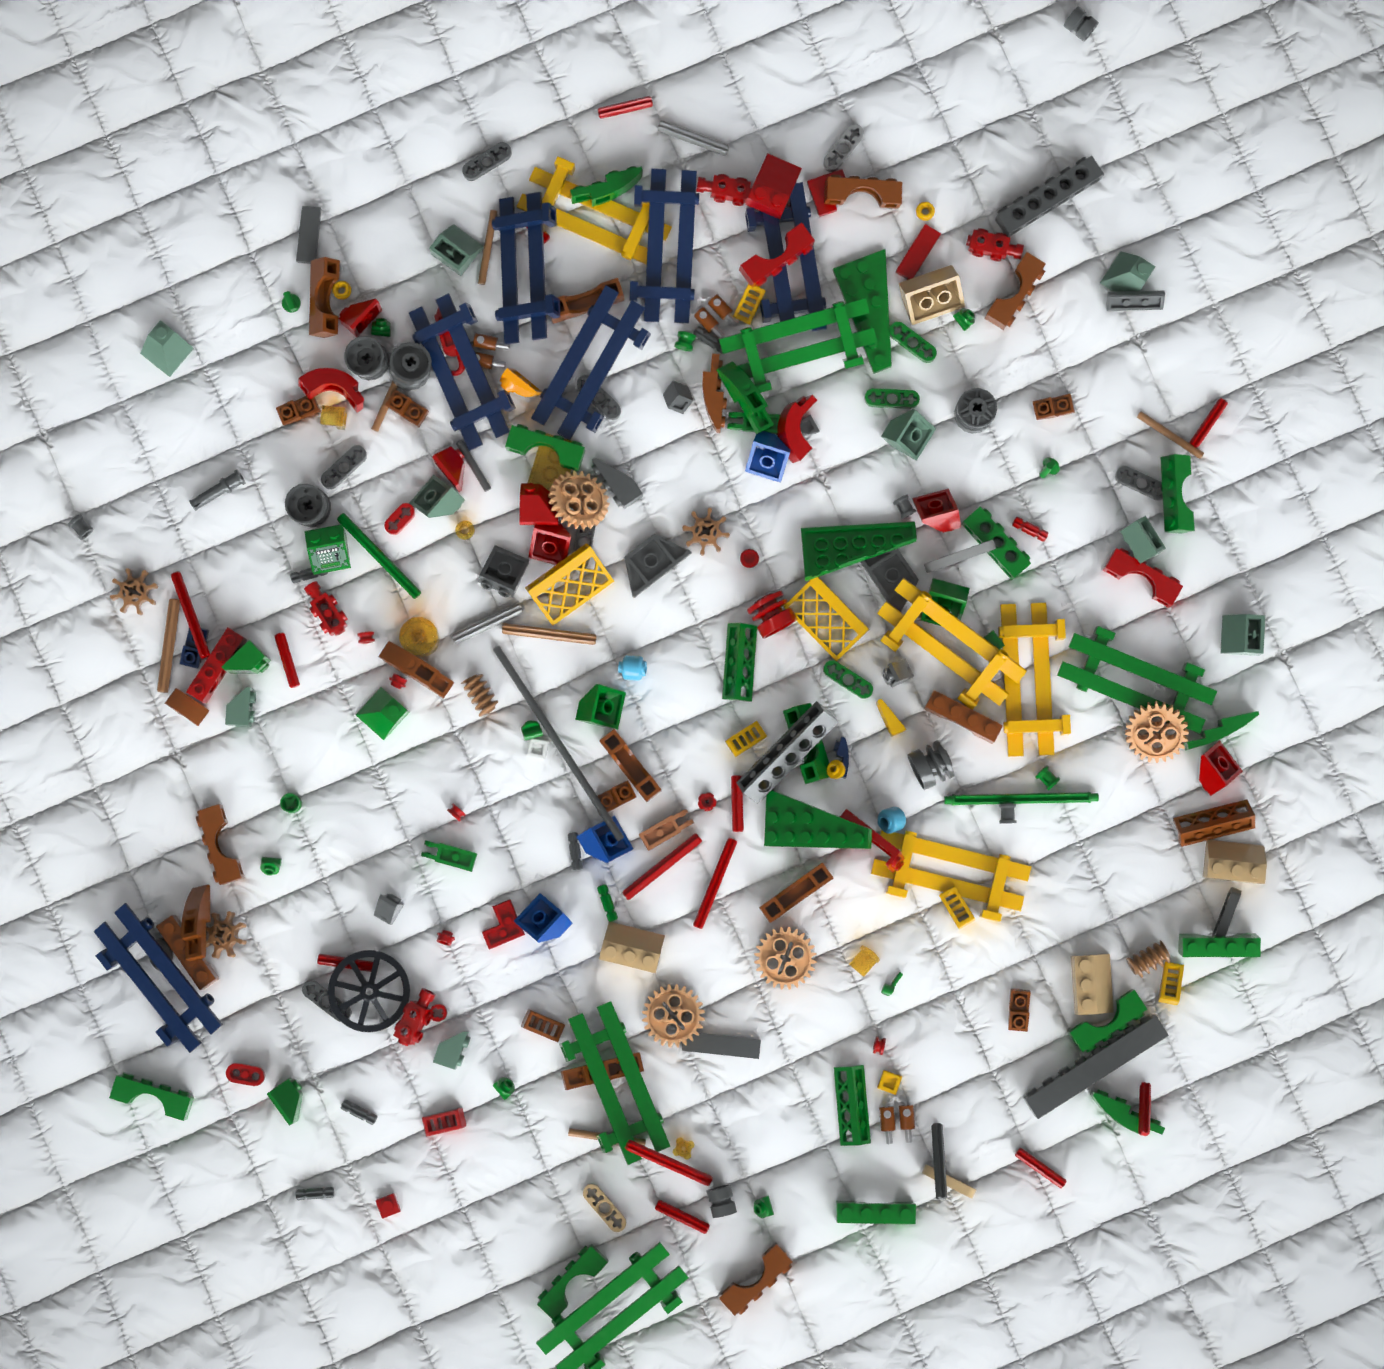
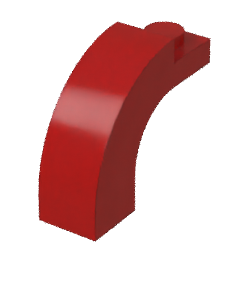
[298,368,364,413]
[777,395,817,463]

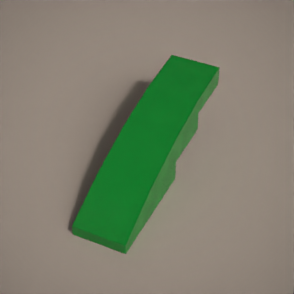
[1184,711,1260,751]

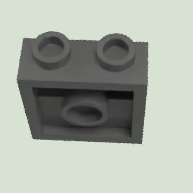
[478,545,530,597]

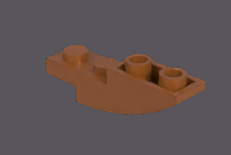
[702,353,727,433]
[378,641,454,699]
[181,884,211,961]

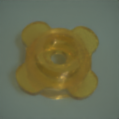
[673,1137,695,1160]

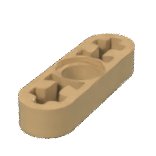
[922,1164,976,1199]
[583,1183,626,1232]

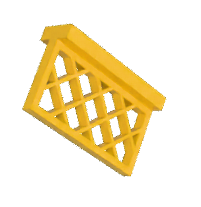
[525,543,614,626]
[783,577,870,661]

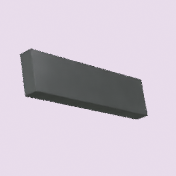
[682,1033,761,1059]

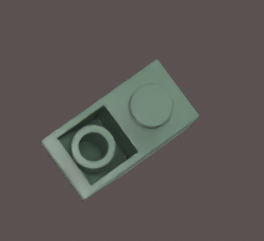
[225,687,256,727]
[433,1031,471,1070]

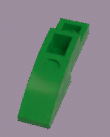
[570,166,643,207]
[717,361,774,434]
[1090,1089,1165,1135]

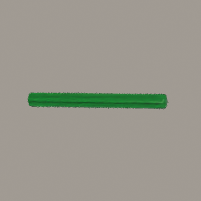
[337,513,421,599]

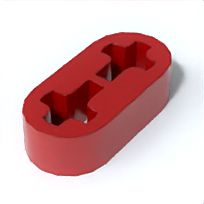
[384,503,415,535]

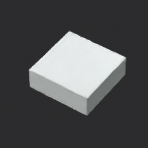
[526,738,549,760]

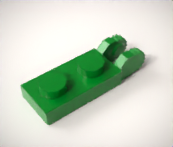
[727,412,780,435]
[421,840,477,872]

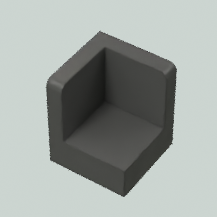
[663,381,694,414]

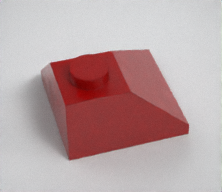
[338,299,382,337]
[432,446,465,492]
[519,483,559,525]
[912,488,961,533]
[528,521,572,565]
[1199,741,1243,796]

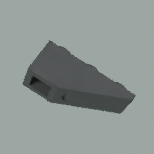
[591,458,643,509]
[882,659,914,688]
[374,893,404,925]

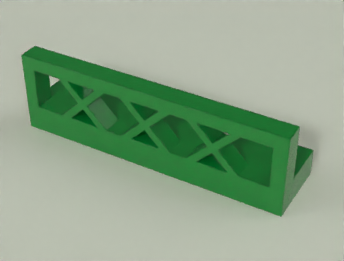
[722,623,757,702]
[834,1065,871,1146]

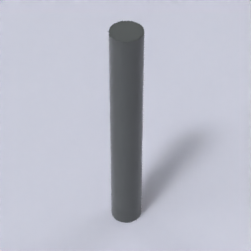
[456,440,491,492]

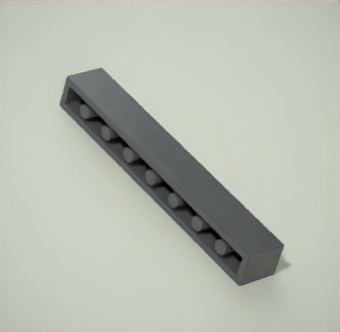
[1023,1014,1169,1119]

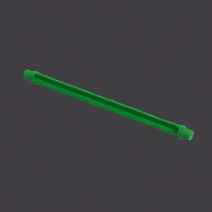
[944,792,1099,806]

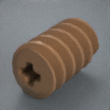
[461,674,498,717]
[1126,940,1171,978]

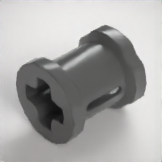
[893,494,916,519]
[68,514,93,540]
[999,804,1017,824]

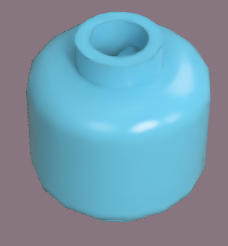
[618,655,647,681]
[878,806,906,834]

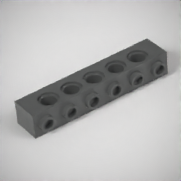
[995,156,1104,237]
[736,701,838,804]

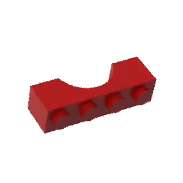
[739,223,815,288]
[1103,548,1183,608]

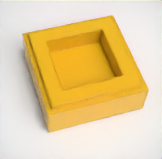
[877,1070,902,1095]

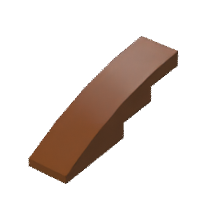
[561,1052,644,1090]

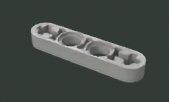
[924,539,996,573]

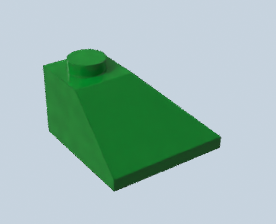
[575,684,626,730]
[356,687,410,740]
[267,1078,303,1126]

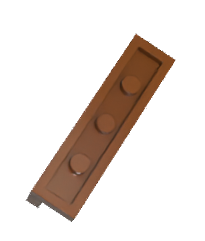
[1173,799,1255,847]

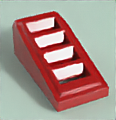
[422,1107,466,1137]

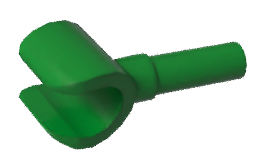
[881,972,903,996]

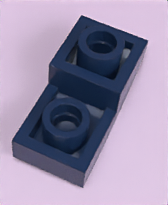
[179,628,209,669]
[833,737,849,779]

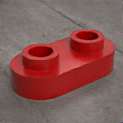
[226,1063,266,1086]

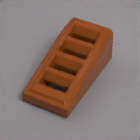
[521,1009,565,1042]

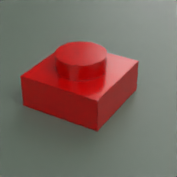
[375,1193,401,1219]

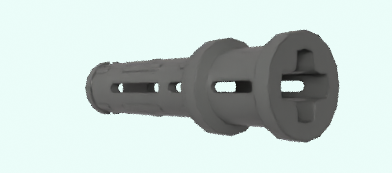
[189,469,246,511]

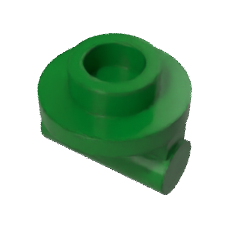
[282,291,301,313]
[953,308,975,331]
[371,318,391,337]
[1039,457,1060,478]
[521,720,543,741]
[260,857,282,876]
[492,1077,515,1100]
[754,1195,774,1218]

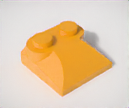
[499,368,542,397]

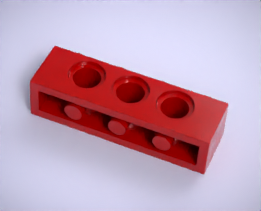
[186,627,247,704]

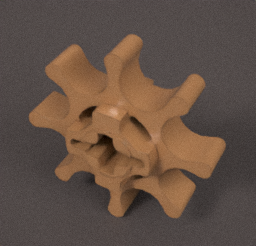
[682,508,730,556]
[110,568,159,615]
[206,911,247,959]

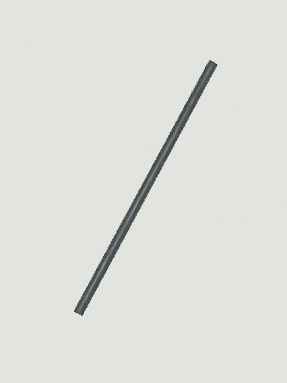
[493,646,624,841]

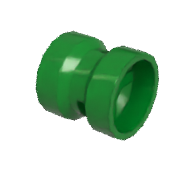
[280,793,302,813]

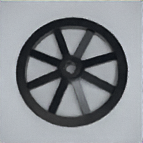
[328,950,410,1032]

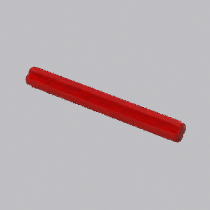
[171,571,210,659]
[622,833,702,900]
[693,838,737,929]
[625,1140,713,1186]

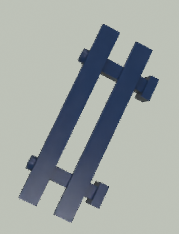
[629,169,699,324]
[745,182,827,334]
[492,192,561,345]
[531,285,651,440]
[409,293,516,451]
[93,903,223,1053]

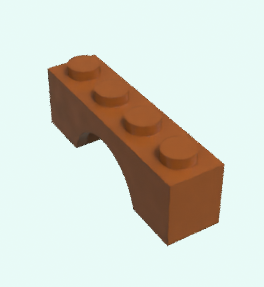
[824,175,902,209]
[984,252,1046,331]
[309,257,340,338]
[551,278,624,324]
[924,690,1003,744]
[599,729,662,803]
[196,804,245,885]
[759,862,833,923]
[156,915,220,990]
[719,1242,793,1316]

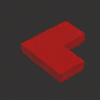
[807,169,846,217]
[482,899,525,950]

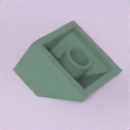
[1100,251,1156,291]
[140,320,194,377]
[881,409,936,461]
[409,475,465,518]

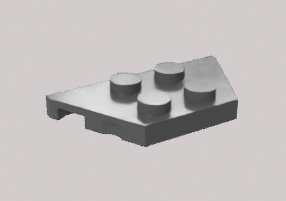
[624,534,692,598]
[860,548,919,612]

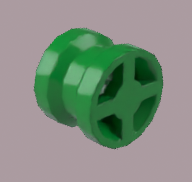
[674,331,696,352]

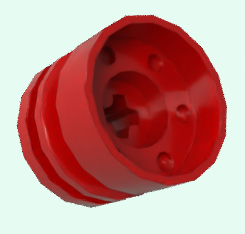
[747,590,798,639]

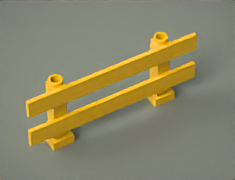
[516,156,672,265]
[877,578,1027,710]
[998,603,1071,757]
[871,830,1032,922]

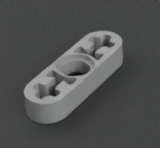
[823,124,864,172]

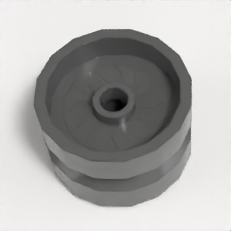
[389,342,432,390]

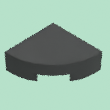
[800,415,820,434]

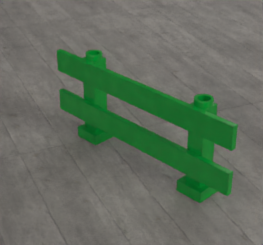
[719,298,877,393]
[1057,626,1217,734]
[559,1001,671,1165]
[536,1242,689,1369]

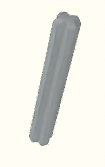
[658,121,729,156]
[452,604,523,644]

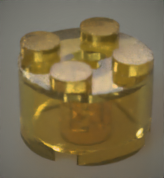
[399,617,440,658]

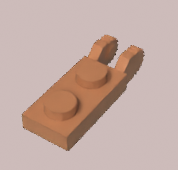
[639,809,694,851]

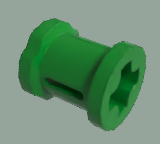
[1035,765,1060,791]

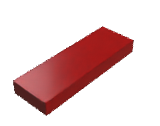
[895,224,941,280]

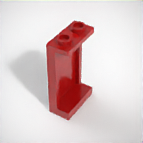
[840,809,905,873]

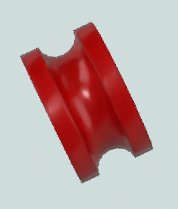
[357,631,375,644]
[447,803,466,822]
[430,1004,447,1022]
[873,1036,886,1055]

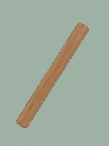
[157,598,180,693]
[502,623,597,645]

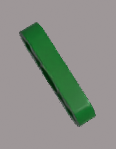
[889,322,937,363]
[864,388,920,409]
[823,660,873,699]

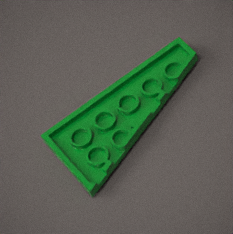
[832,249,892,374]
[801,521,917,581]
[764,790,872,849]

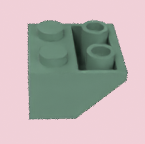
[429,224,484,276]
[1120,516,1166,564]
[1220,614,1265,656]

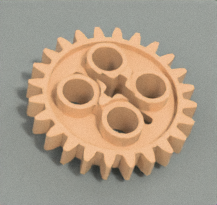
[548,470,610,530]
[1125,701,1189,763]
[754,927,817,990]
[642,984,705,1048]

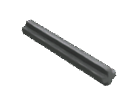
[931,1123,947,1200]

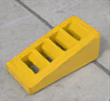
[733,283,766,325]
[876,699,906,737]
[725,721,767,758]
[939,886,975,929]
[1158,961,1184,1005]

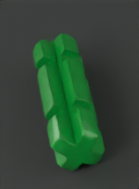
[597,884,618,922]

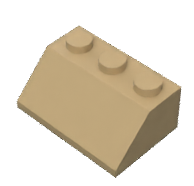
[899,265,965,325]
[1203,840,1267,884]
[599,922,665,973]
[1071,954,1114,1015]

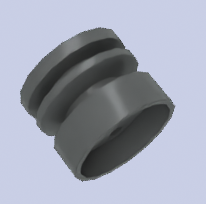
[344,336,390,381]
[954,388,997,434]
[285,484,331,527]
[907,740,955,791]

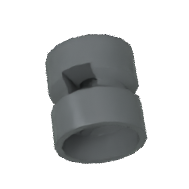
[1063,6,1099,42]
[706,1185,737,1218]

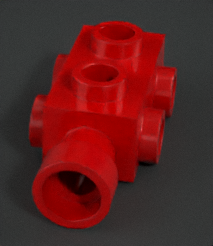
[696,174,751,206]
[966,228,1024,262]
[304,581,348,636]
[393,988,436,1046]

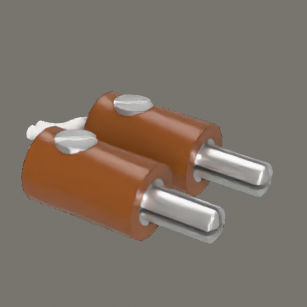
[694,294,739,339]
[470,333,510,370]
[879,1096,915,1145]

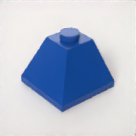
[745,431,791,483]
[577,816,633,863]
[514,893,573,943]

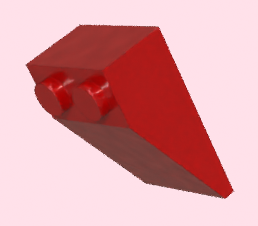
[745,153,802,219]

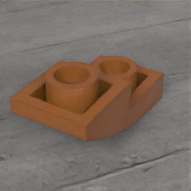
[385,389,429,427]
[1032,394,1075,420]
[276,396,321,425]
[164,688,209,726]
[598,780,636,816]
[1008,989,1031,1032]

